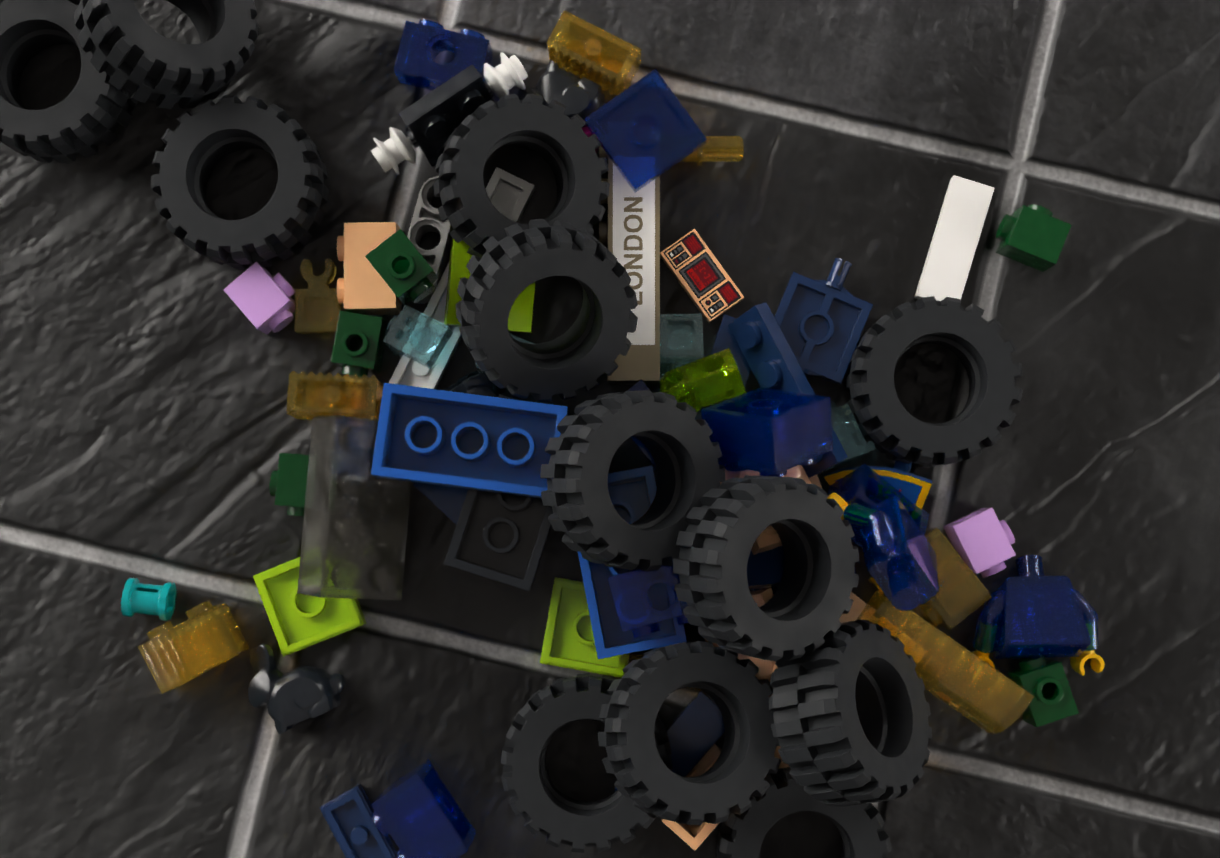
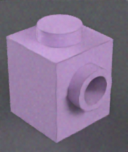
[223,261,299,334]
[943,507,1016,578]

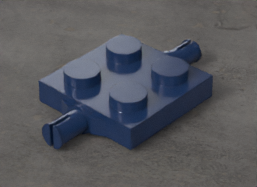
[774,258,873,385]

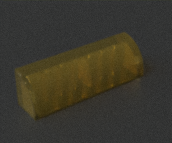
[857,591,1034,734]

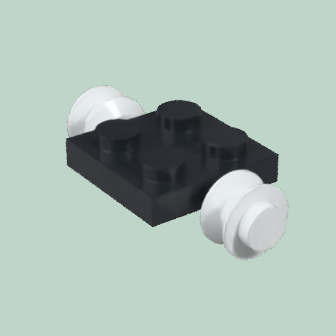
[371,52,528,175]

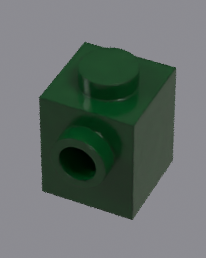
[996,204,1071,272]
[365,229,439,305]
[331,311,389,379]
[269,453,331,517]
[1008,655,1079,727]

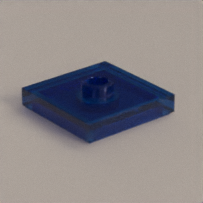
[584,69,707,193]

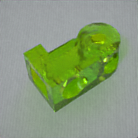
[659,348,749,412]

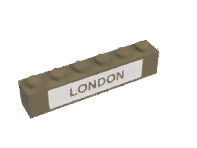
[599,122,660,385]

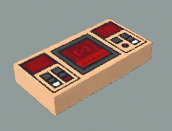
[660,228,744,324]

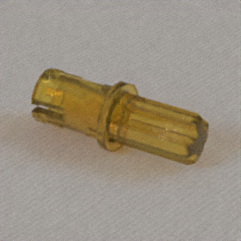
[660,132,744,166]

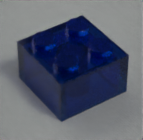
[701,388,833,477]
[371,759,476,858]

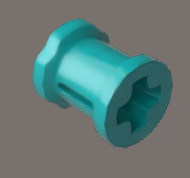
[121,578,177,621]

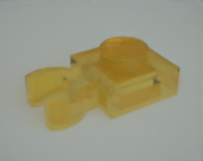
[295,259,341,334]

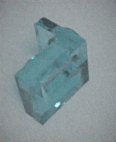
[383,304,453,369]
[660,313,704,383]

